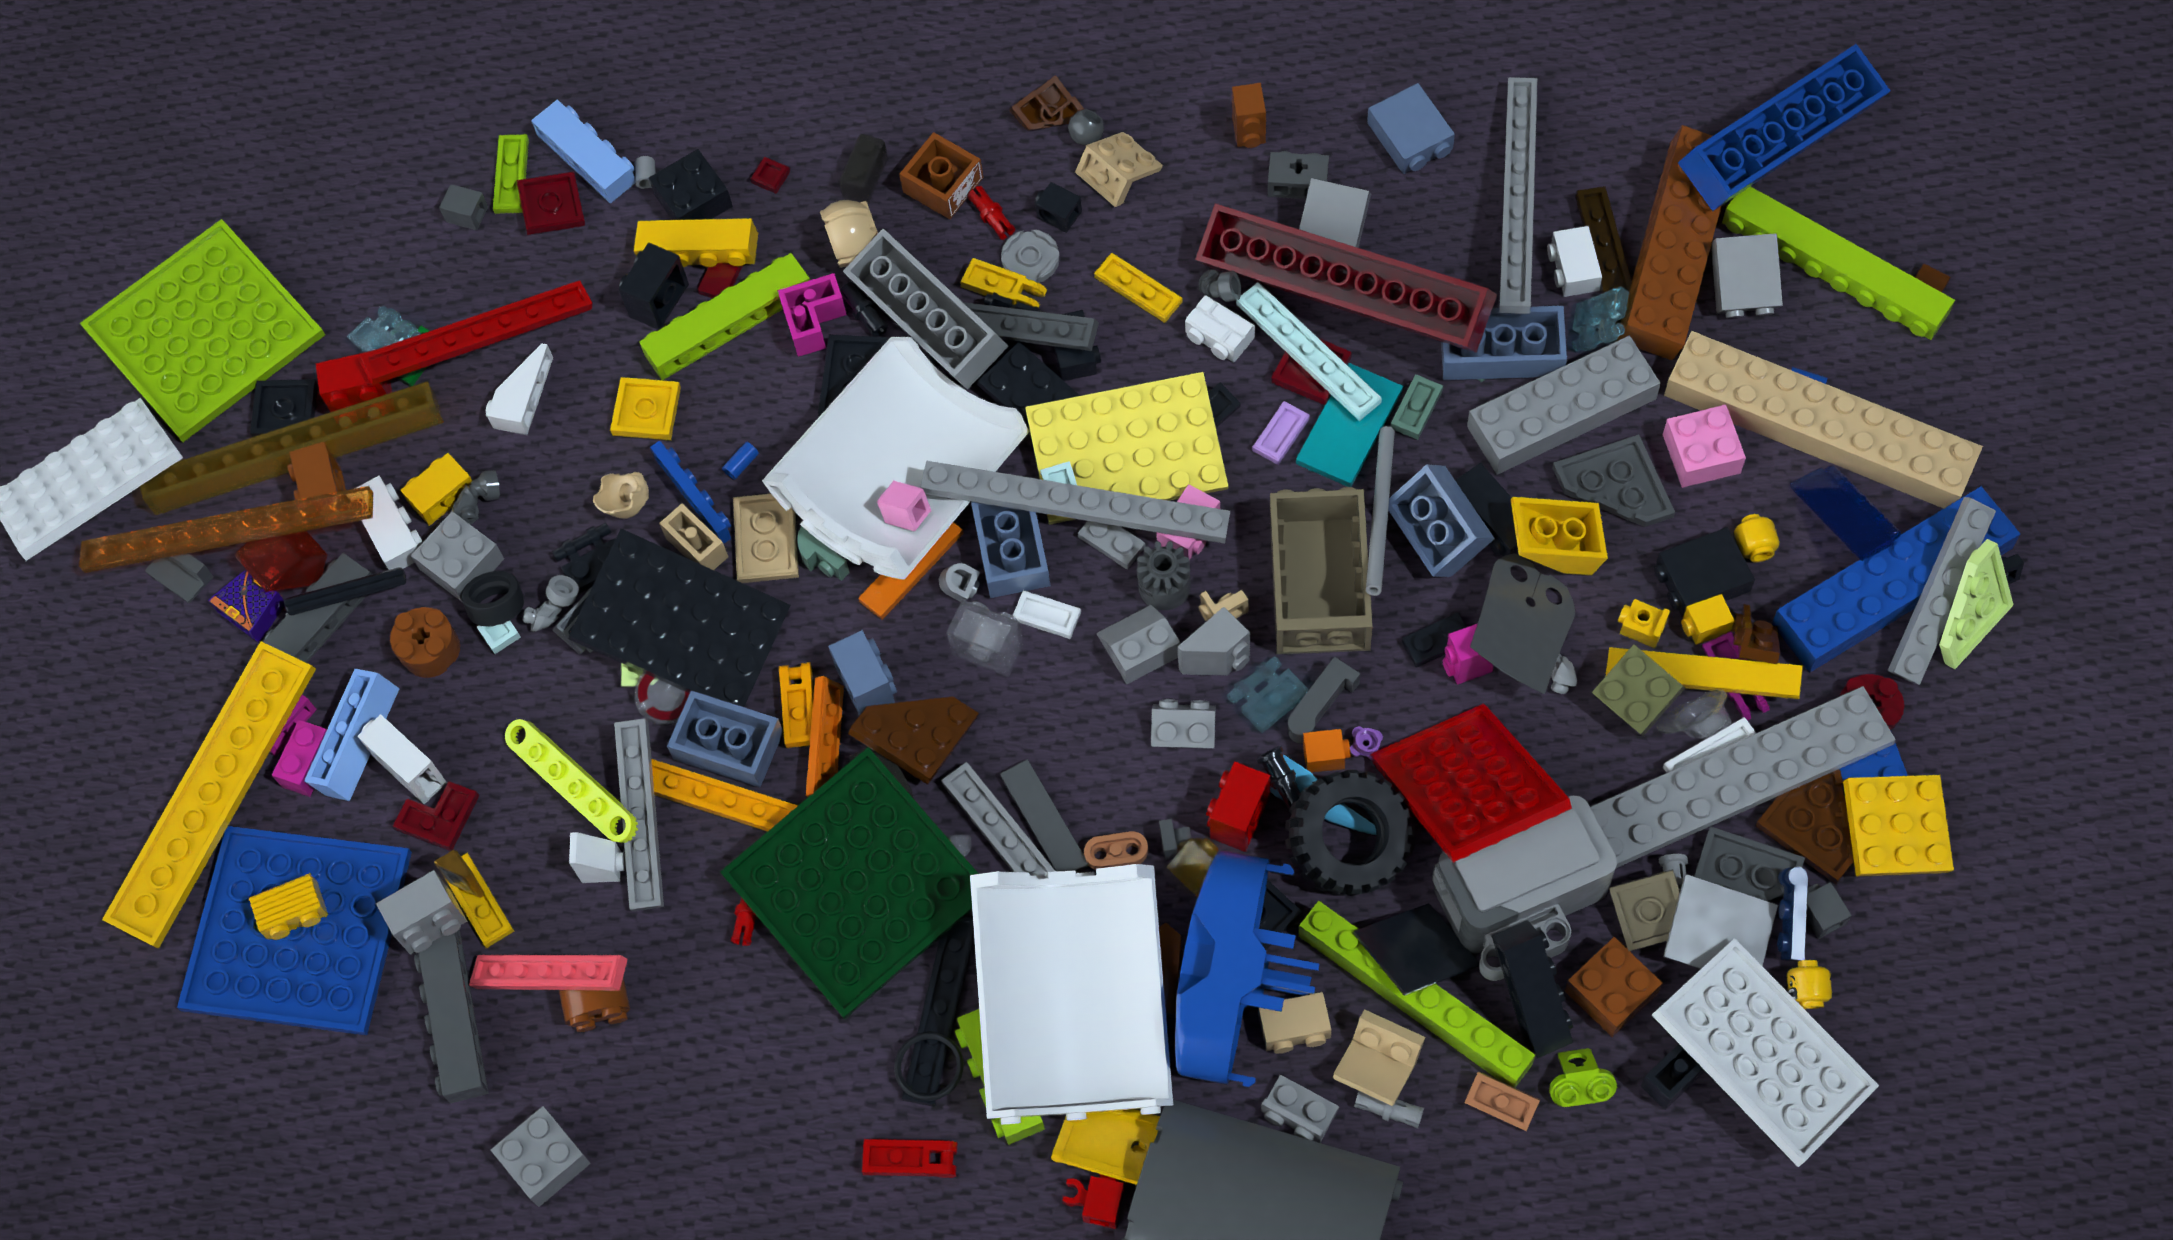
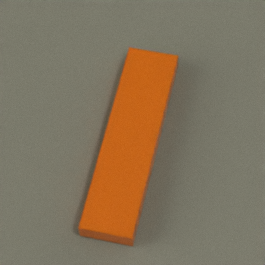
[858,522,964,620]
[806,676,844,797]

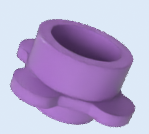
[1350,726,1383,760]

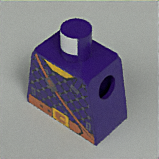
[208,567,286,643]

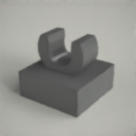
[1159,819,1192,861]

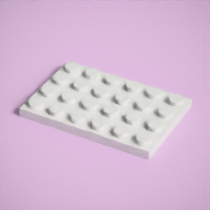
[0,398,183,561]
[1652,938,1879,1167]

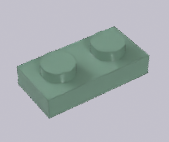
[1390,374,1443,440]

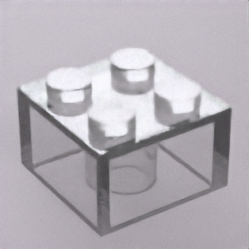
[947,600,1024,677]

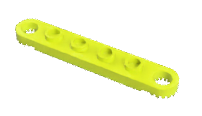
[505,719,638,843]

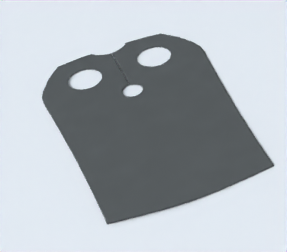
[1470,553,1575,695]

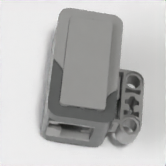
[1432,795,1617,981]

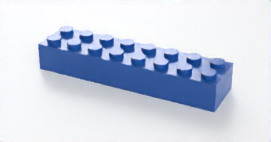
[1678,44,1891,211]
[1772,486,2020,673]

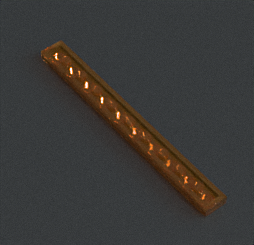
[79,486,374,573]

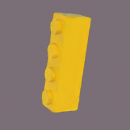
[634,218,758,267]

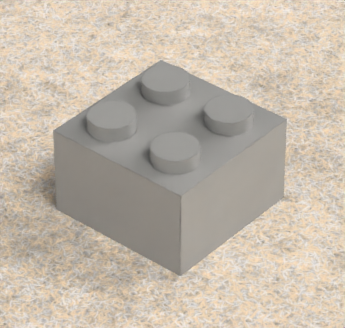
[411,511,504,602]
[376,870,467,954]
[491,1106,591,1207]

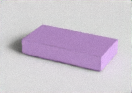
[1252,401,1310,465]

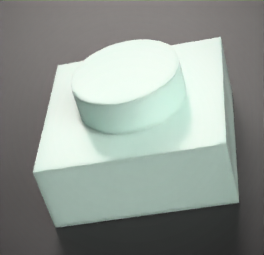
[1040,461,1077,485]
[477,620,521,654]

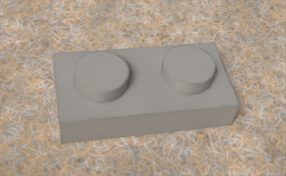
[1078,521,1146,570]

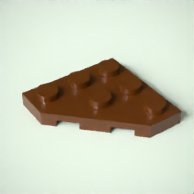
[848,696,979,785]
[1755,769,1854,884]

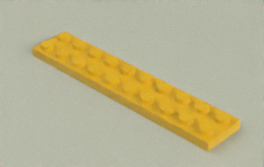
[102,641,316,949]

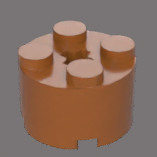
[390,607,460,678]
[559,976,630,1032]

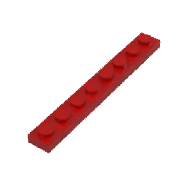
[359,280,593,385]

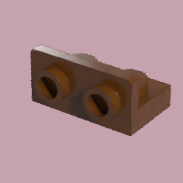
[1732,604,1780,664]

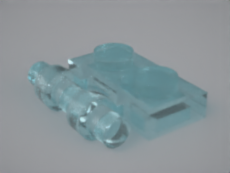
[1572,286,1629,352]
[347,306,421,352]
[1227,656,1309,733]

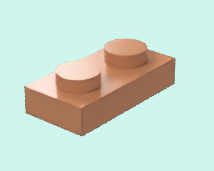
[1465,1071,1541,1131]

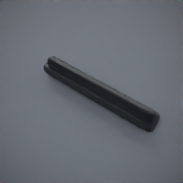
[284,567,407,616]

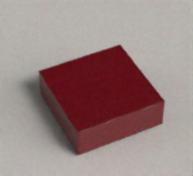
[750,157,790,194]

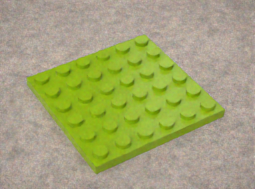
[80,219,325,442]

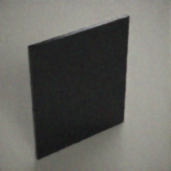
[1353,903,1479,996]

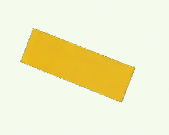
[1094,253,1183,323]
[444,853,514,948]

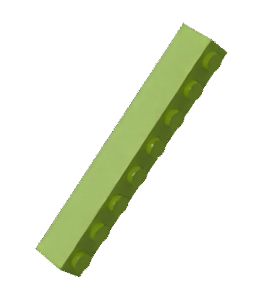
[1722,186,1955,340]
[1299,900,1536,1088]

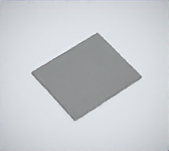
[1663,874,1778,969]

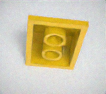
[1510,497,1608,575]

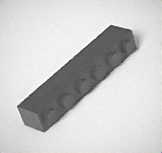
[414,929,489,1104]

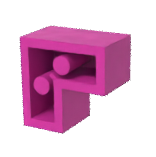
[777,273,847,357]

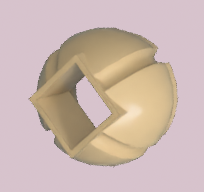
[820,200,878,268]

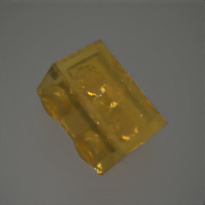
[1167,838,1219,897]

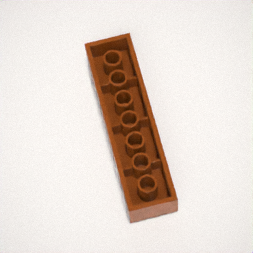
[1617,125,1721,360]

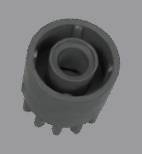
[1137,541,1191,611]

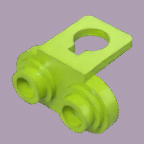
[1549,1048,1617,1107]

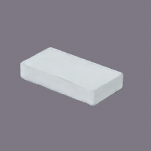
[1012,590,1081,639]

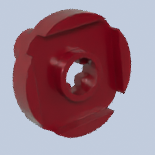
[1839,674,1904,730]

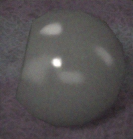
[1068,109,1105,146]

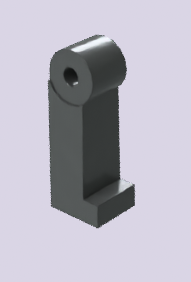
[1288,656,1360,744]

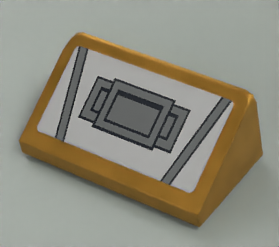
[434,850,485,898]

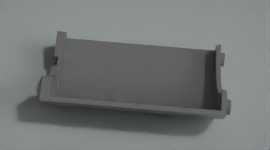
[1122,1100,1403,1240]

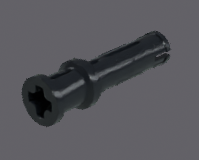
[1256,746,1323,833]

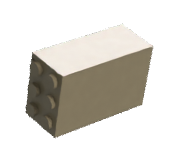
[1270,487,1373,654]

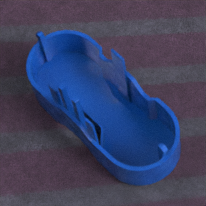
[1175,851,1320,1087]

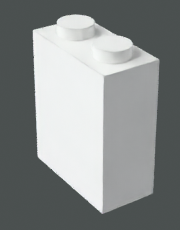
[358,714,447,804]

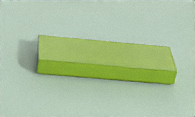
[493,134,529,214]

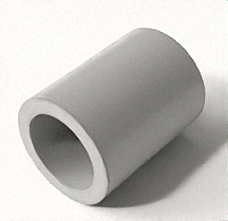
[635,156,656,189]

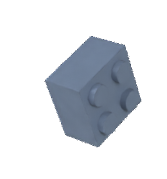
[828,630,897,716]

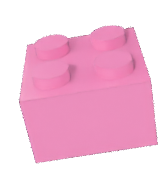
[1663,405,1746,488]

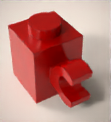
[1062,1174,1125,1229]

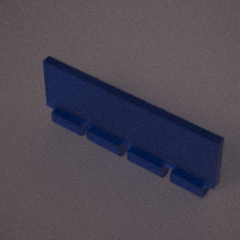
[1790,465,1901,561]

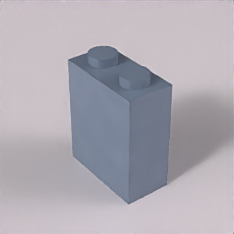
[1367,83,1455,174]

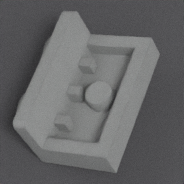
[1151,699,1216,748]

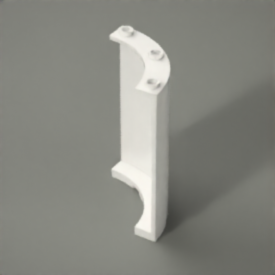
[762,337,1030,580]
[970,864,1173,1125]

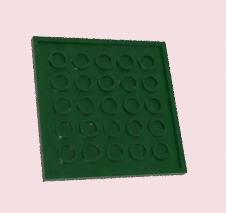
[720,747,979,1019]

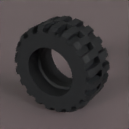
[1285,770,1415,896]

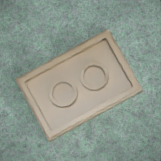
[733,494,799,583]

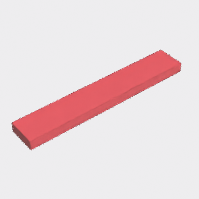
[469,955,628,991]

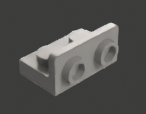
[1261,1075,1339,1143]

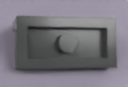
[145,534,214,603]

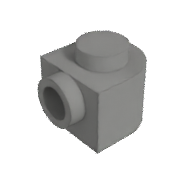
[939,563,980,602]

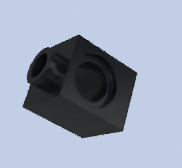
[1034,182,1082,233]

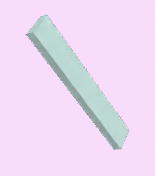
[1236,282,1382,421]

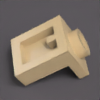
[1198,590,1249,621]

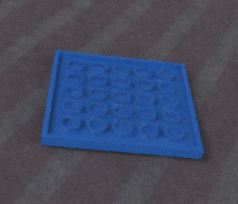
[177,826,412,1035]

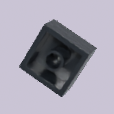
[649,149,733,220]
[619,242,689,330]

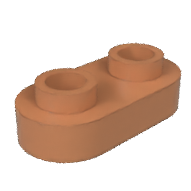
[1084,831,1148,870]

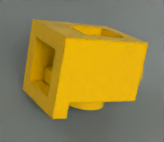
[1618,599,1670,648]

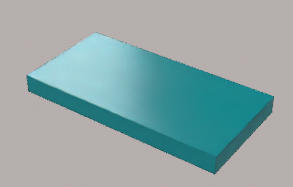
[1296,363,1403,487]

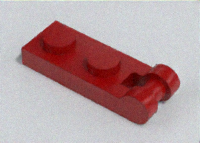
[862,1139,958,1178]

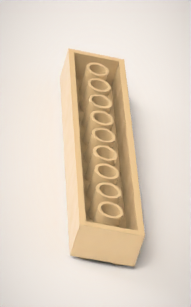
[1664,331,1983,509]

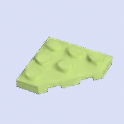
[1939,539,2014,669]

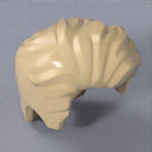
[593,472,649,519]

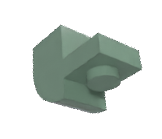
[797,526,850,581]

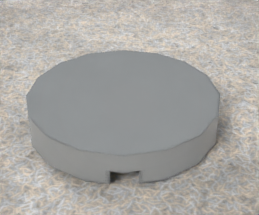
[1001,230,1060,283]

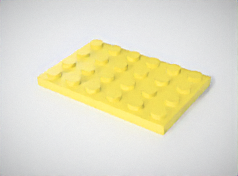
[1025,372,1228,525]

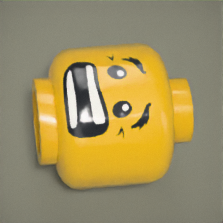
[1786,960,1832,1009]

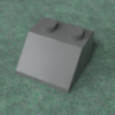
[1097,605,1180,684]
[1177,607,1250,675]

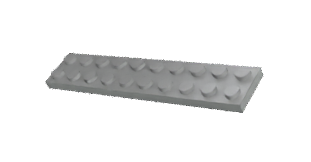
[1590,686,1896,868]

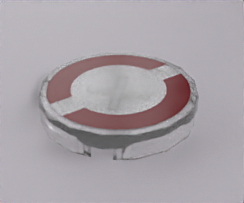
[634,673,690,726]

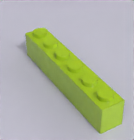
[639,253,810,380]

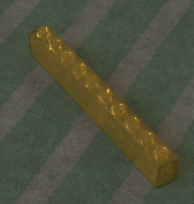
[140,381,444,515]

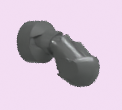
[1198,269,1241,302]
[452,470,500,525]

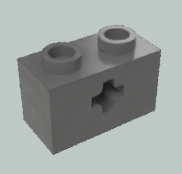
[1268,151,1329,199]

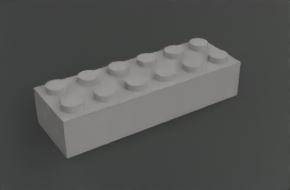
[843,229,1008,390]
[1467,335,1661,475]

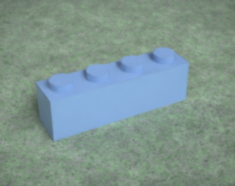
[531,100,636,203]
[304,669,399,801]

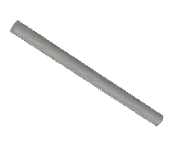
[1366,426,1395,596]

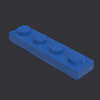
[650,441,732,544]

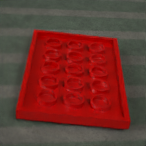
[1371,703,1572,862]

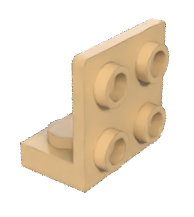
[1075,132,1163,207]
[1333,1009,1425,1106]

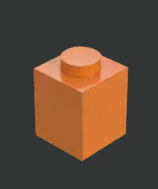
[1303,729,1350,773]

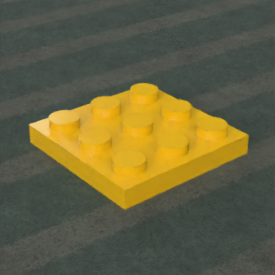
[1843,775,1954,877]

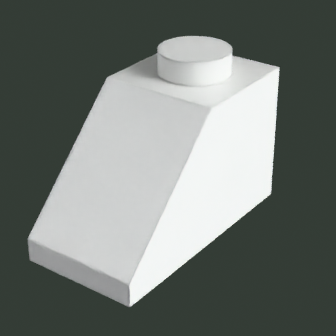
[569,832,626,883]

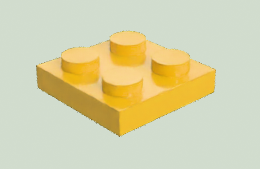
[610,377,681,440]

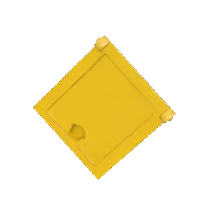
[1051,1109,1160,1185]

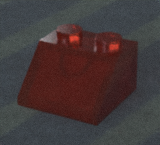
[235,520,328,592]

